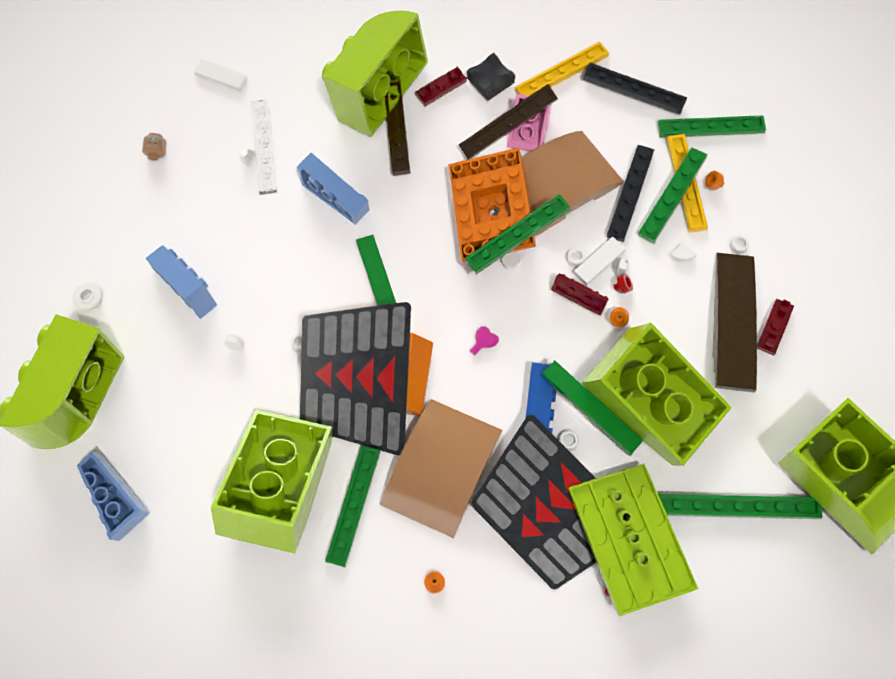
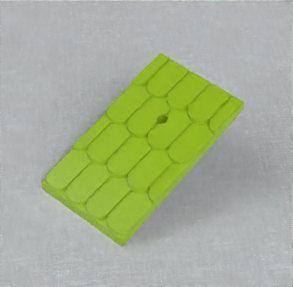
[568,463,699,616]

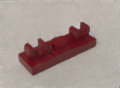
[415,66,467,107]
[551,273,609,316]
[757,298,794,356]

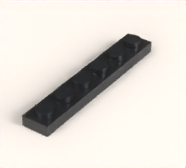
[583,62,688,115]
[606,144,655,243]

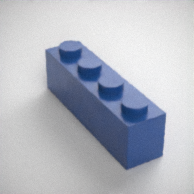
[525,362,556,433]

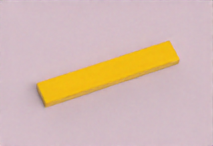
[514,41,609,96]
[666,134,708,233]

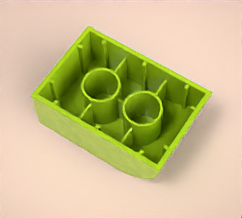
[322,10,428,137]

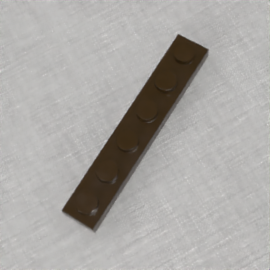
[385,81,411,176]
[459,84,558,159]

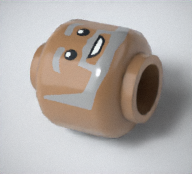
[142,133,167,161]

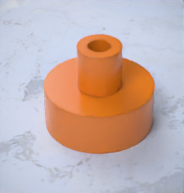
[705,170,725,190]
[610,307,629,327]
[424,572,445,594]

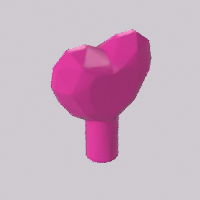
[469,326,499,356]

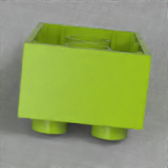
[581,322,732,466]
[210,409,332,554]

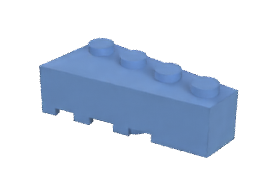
[297,152,370,225]
[145,245,217,319]
[77,451,150,541]

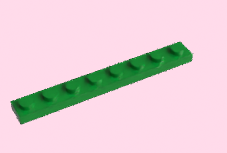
[658,494,823,519]

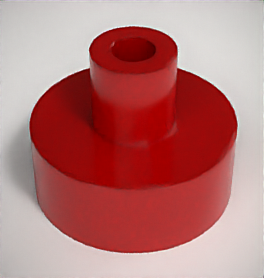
[613,274,633,294]

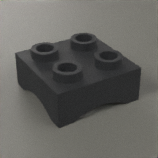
[467,52,516,101]

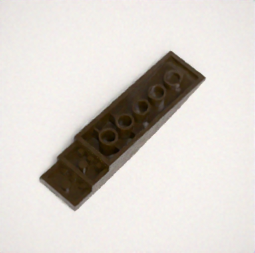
[712,252,757,393]

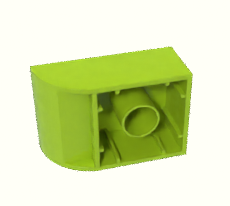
[0,314,125,449]
[778,398,895,555]

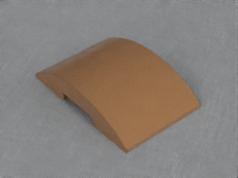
[522,131,624,236]
[380,399,503,539]

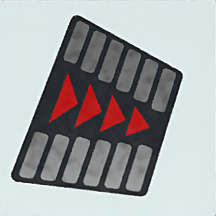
[300,302,411,456]
[471,415,626,589]

